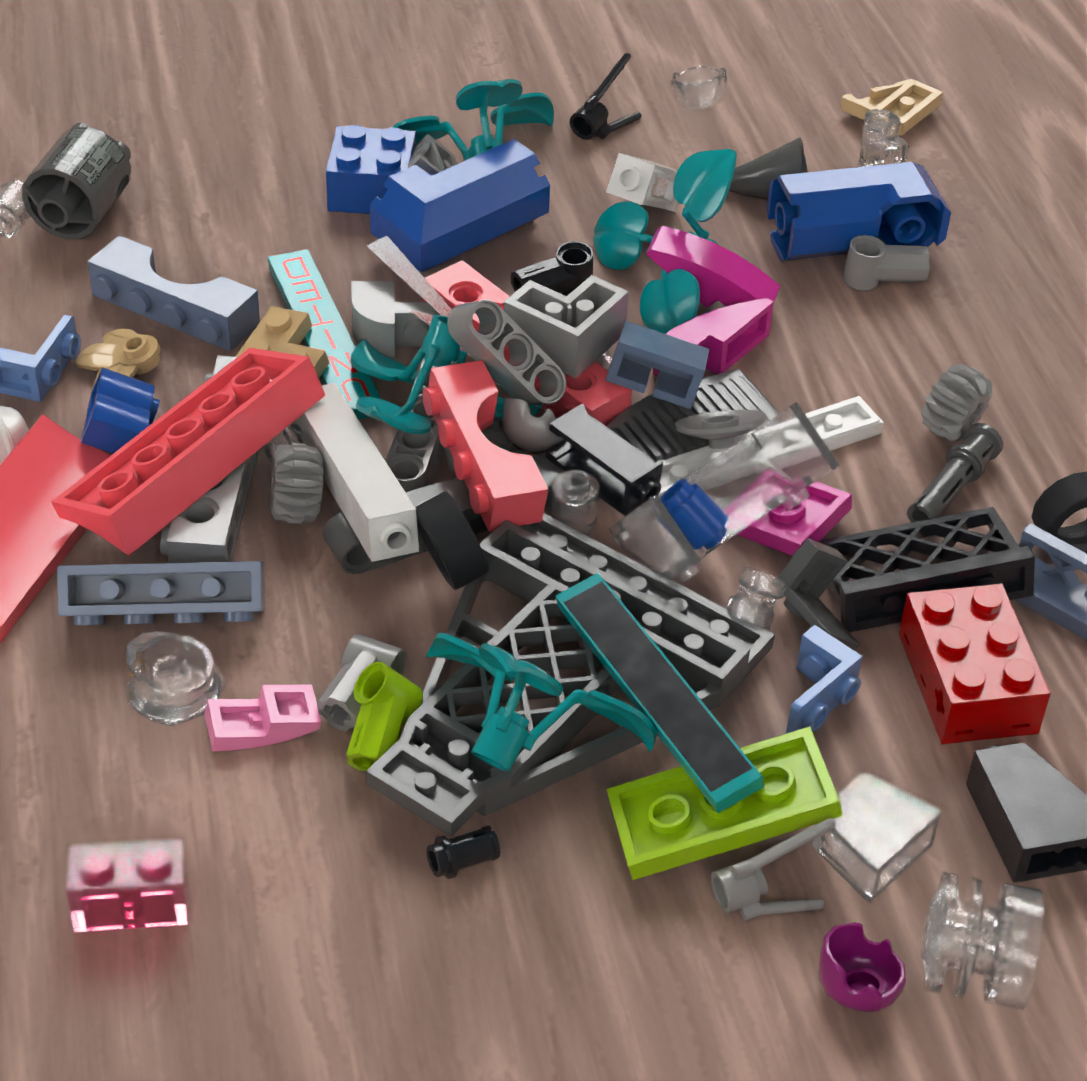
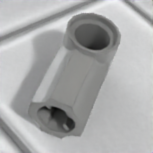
[843,235,930,291]
[318,633,407,732]

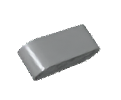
[447,300,566,405]

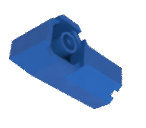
[370,139,550,272]
[767,162,951,261]

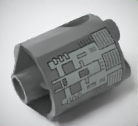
[22,123,131,239]

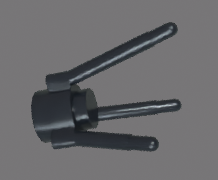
[569,53,642,140]

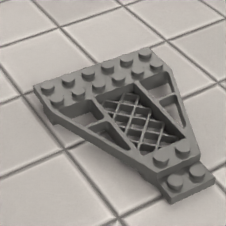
[366,513,775,837]

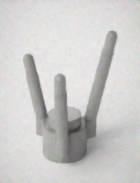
[711,818,836,921]

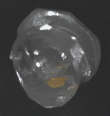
[125,631,226,726]

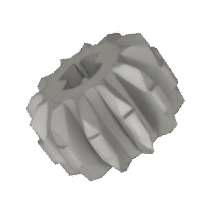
[921,364,993,442]
[269,443,324,524]

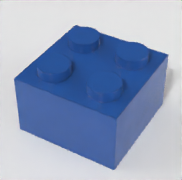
[326,125,416,214]

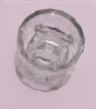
[725,565,789,629]

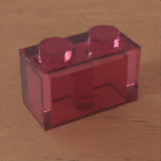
[67,838,189,932]

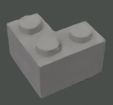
[504,275,629,378]

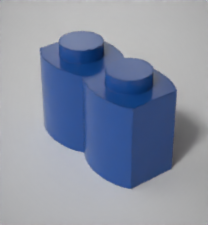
[81,367,160,453]

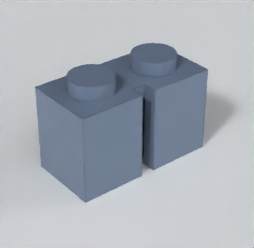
[606,321,709,409]

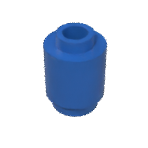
[657,479,728,550]

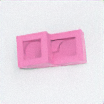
[204,685,321,752]

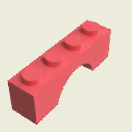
[423,360,549,532]

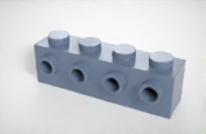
[57,561,265,625]

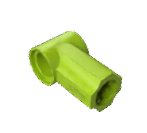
[346,662,423,771]

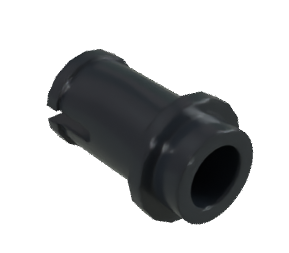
[427,825,500,879]

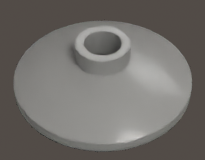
[675,410,767,449]

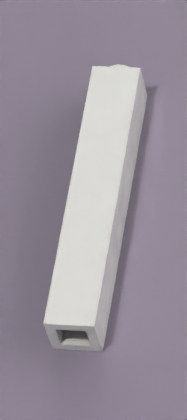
[294,383,419,562]

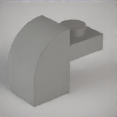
[351,281,438,358]

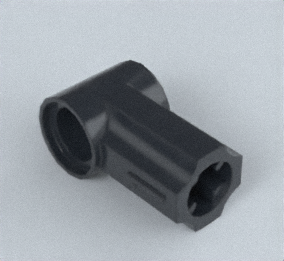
[511,241,593,296]

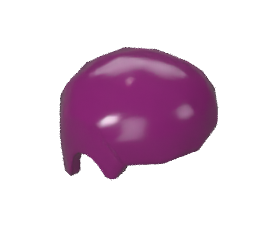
[819,922,906,1012]

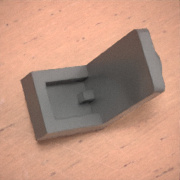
[773,538,860,651]

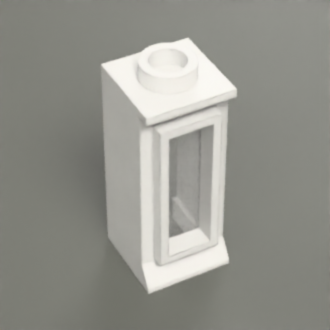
[606,153,678,212]

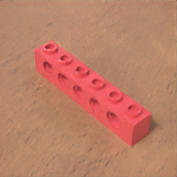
[421,260,632,426]

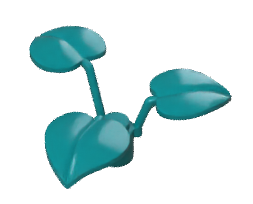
[391,79,554,161]
[593,149,737,334]
[350,315,543,434]
[426,633,656,772]

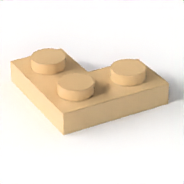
[235,306,329,379]

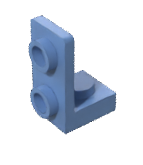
[0,315,81,402]
[786,625,862,733]

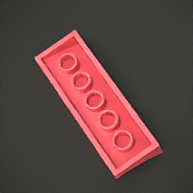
[51,348,326,556]
[0,414,111,643]

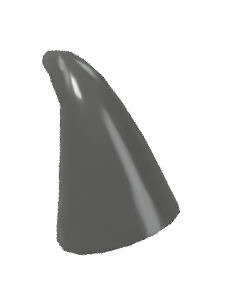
[729,137,808,199]

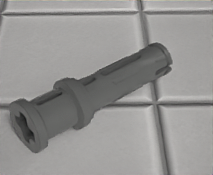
[907,423,1003,523]

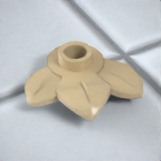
[75,329,160,387]

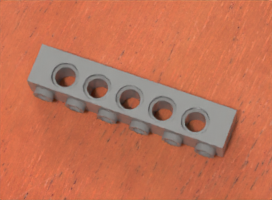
[160,355,260,563]

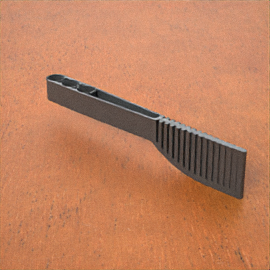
[322,369,785,574]

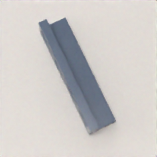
[1014,523,1087,640]

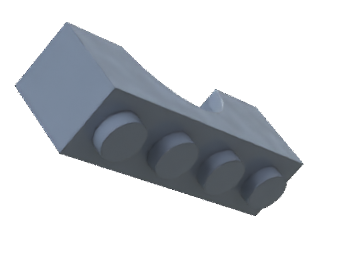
[88,235,260,351]

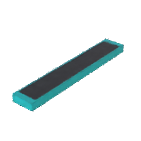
[555,573,764,813]

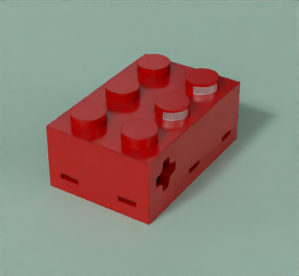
[899,584,1051,745]

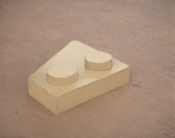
[840,79,943,136]

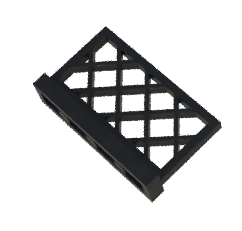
[819,507,1035,632]

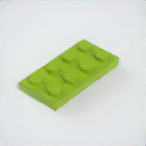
[606,726,843,880]

